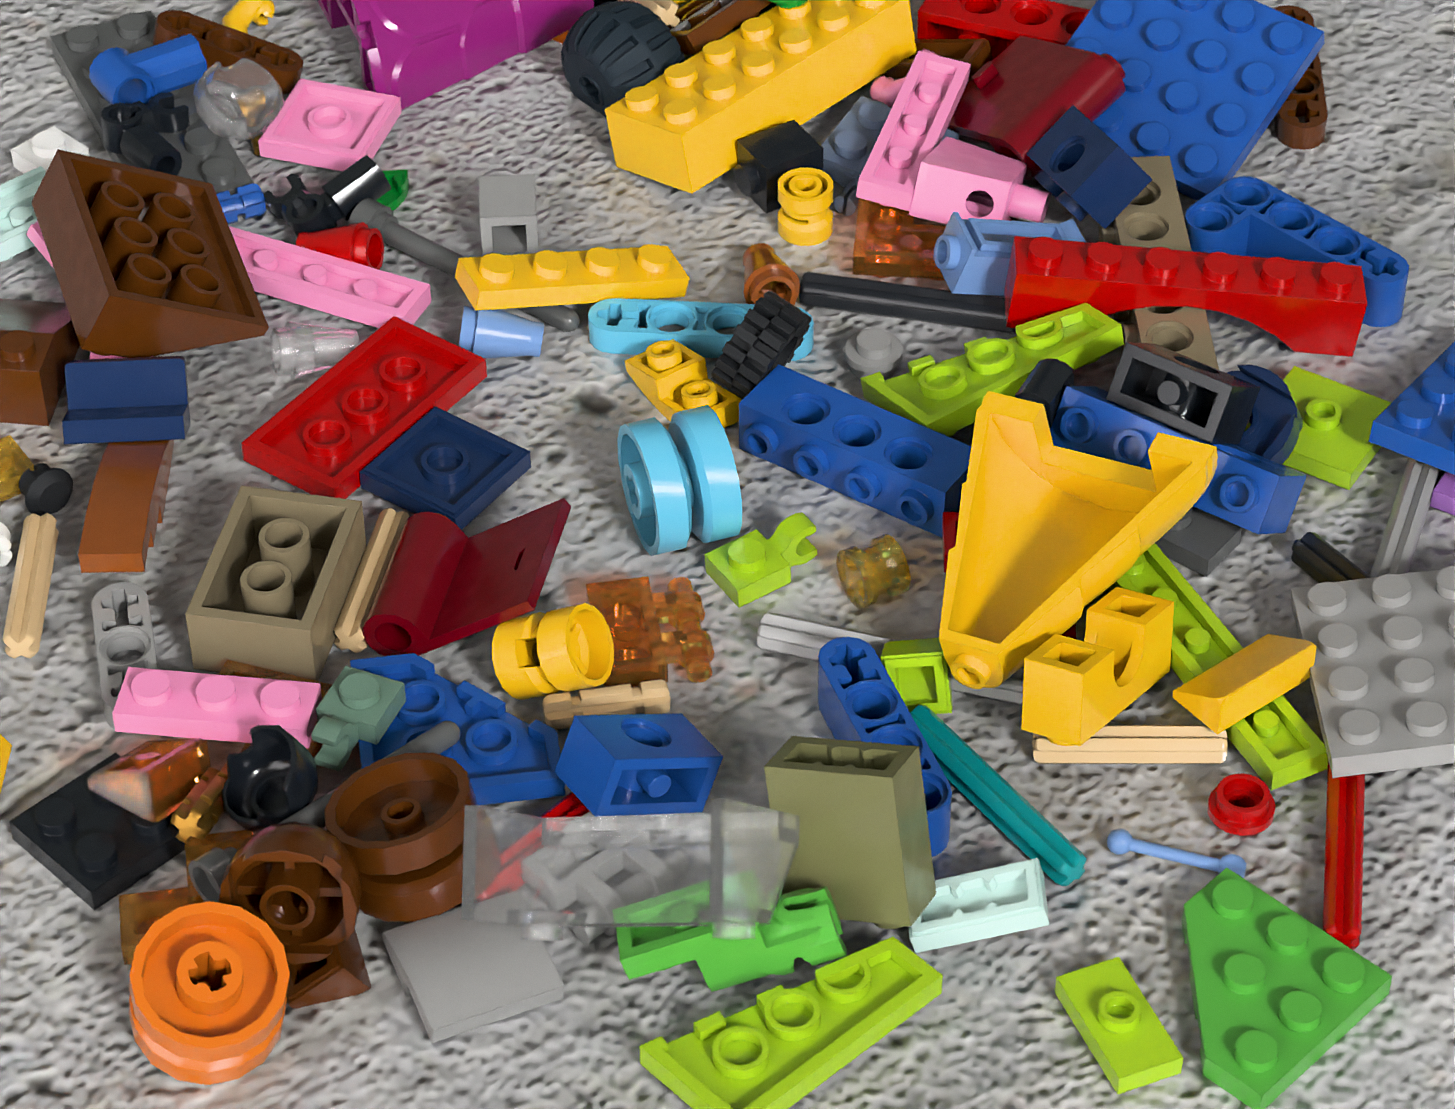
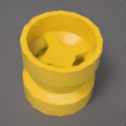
[778,167,833,246]

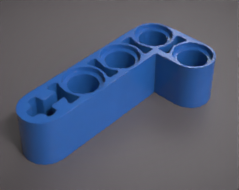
[1185,176,1409,327]
[818,637,952,857]

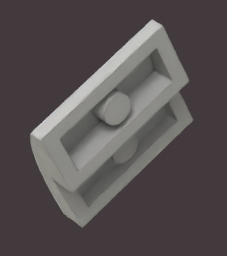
[382,890,564,1043]

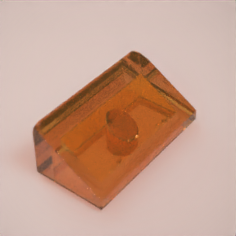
[87,738,211,822]

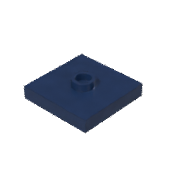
[359,406,531,530]

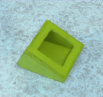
[881,638,953,714]

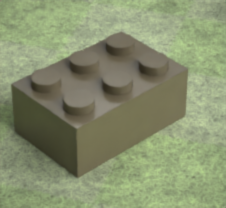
[185,485,367,683]

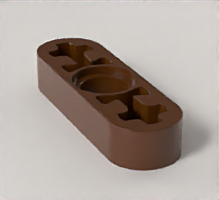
[153,10,304,94]

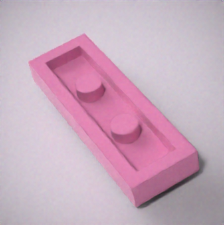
[112,667,322,748]

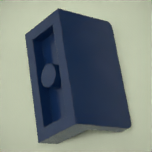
[62,356,191,444]

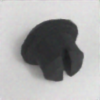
[19,463,73,516]

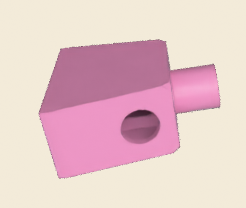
[909,136,1051,224]

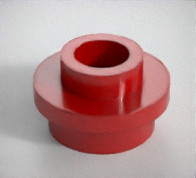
[1207,773,1275,836]

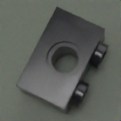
[1106,342,1261,444]

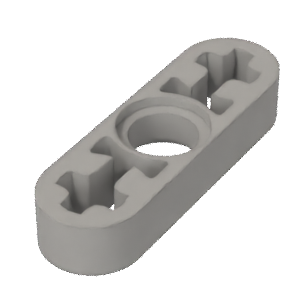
[91,582,158,733]

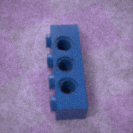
[739,364,971,538]
[1050,386,1307,535]

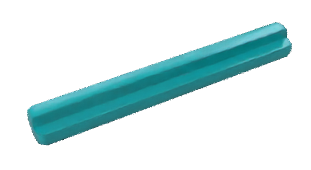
[909,705,1086,886]

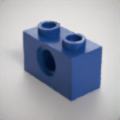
[555,713,724,817]

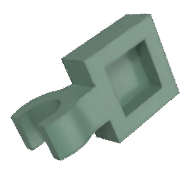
[311,666,406,771]

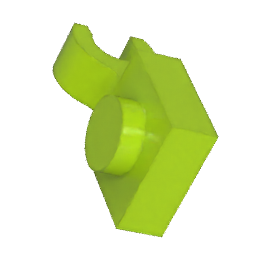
[704,512,818,608]

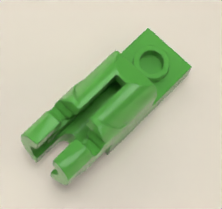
[615,873,847,992]

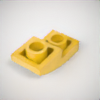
[625,339,741,428]

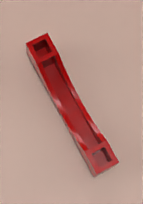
[1004,236,1368,357]

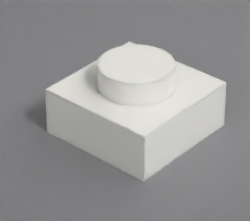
[11,126,89,174]

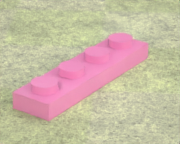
[856,51,971,211]
[229,226,431,328]

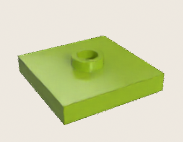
[1244,366,1392,490]

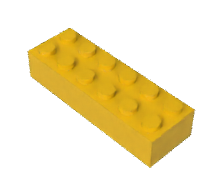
[605,0,917,194]

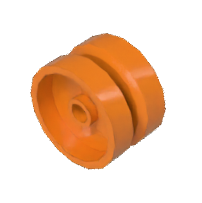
[129,901,290,1085]

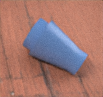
[459,306,544,359]

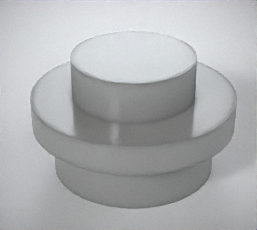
[844,328,903,380]

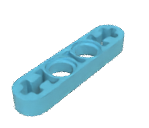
[588,298,814,361]

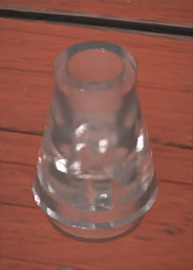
[270,321,360,380]

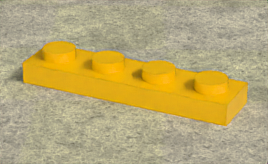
[455,244,690,311]

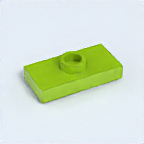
[1055,956,1183,1095]

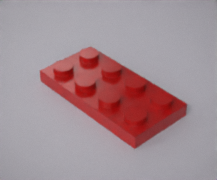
[241,316,487,499]

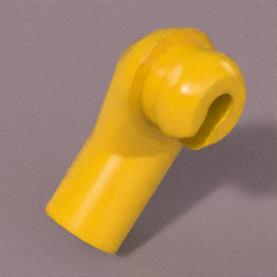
[221,0,275,34]

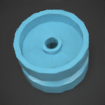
[617,405,742,556]

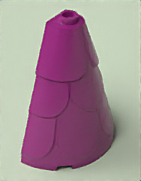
[317,0,594,110]

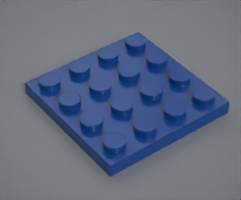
[1065,0,1324,201]

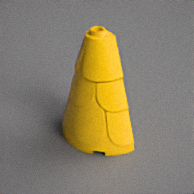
[939,391,1218,689]

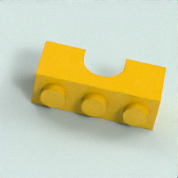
[1021,587,1174,746]

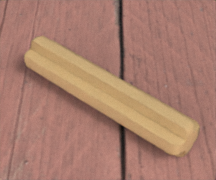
[334,508,410,653]
[2,513,59,659]
[1032,725,1228,764]

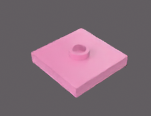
[258,79,402,172]

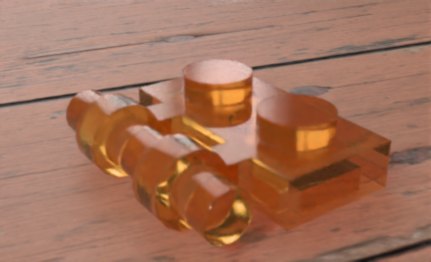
[586,576,715,687]

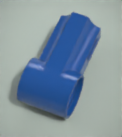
[89,33,208,105]

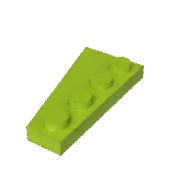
[860,303,1124,437]
[639,936,943,1109]

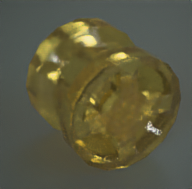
[836,534,911,609]

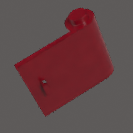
[947,35,1126,180]
[363,498,572,656]

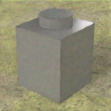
[478,174,539,256]

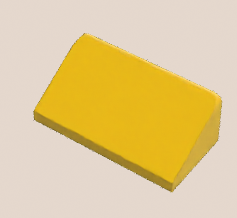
[1172,634,1317,734]

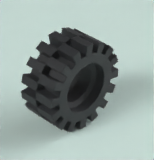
[711,291,811,399]

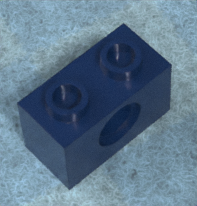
[1026,105,1153,229]

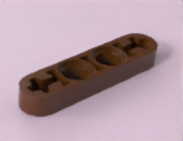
[1273,5,1328,150]

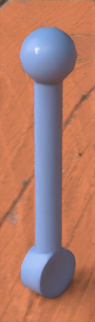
[1107,829,1247,878]

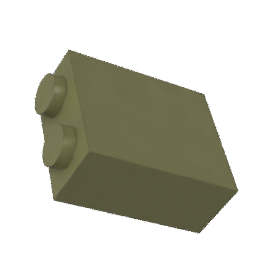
[764,736,936,929]

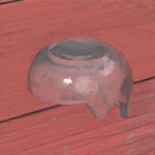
[193,58,284,141]

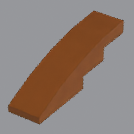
[78,440,174,573]

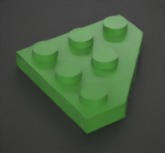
[1182,867,1392,1109]

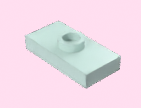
[909,858,1050,953]

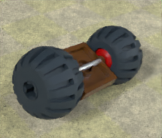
[561,0,777,118]

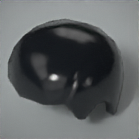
[221,725,318,833]

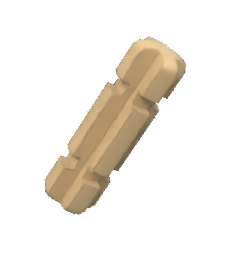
[542,679,671,730]

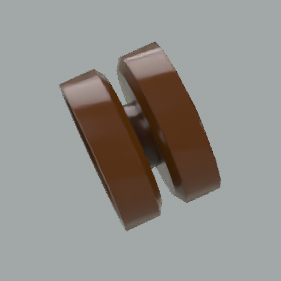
[325,753,494,922]

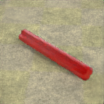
[1323,761,1365,950]

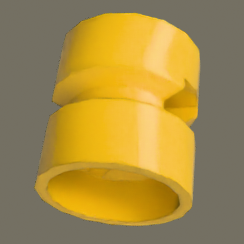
[492,603,614,700]

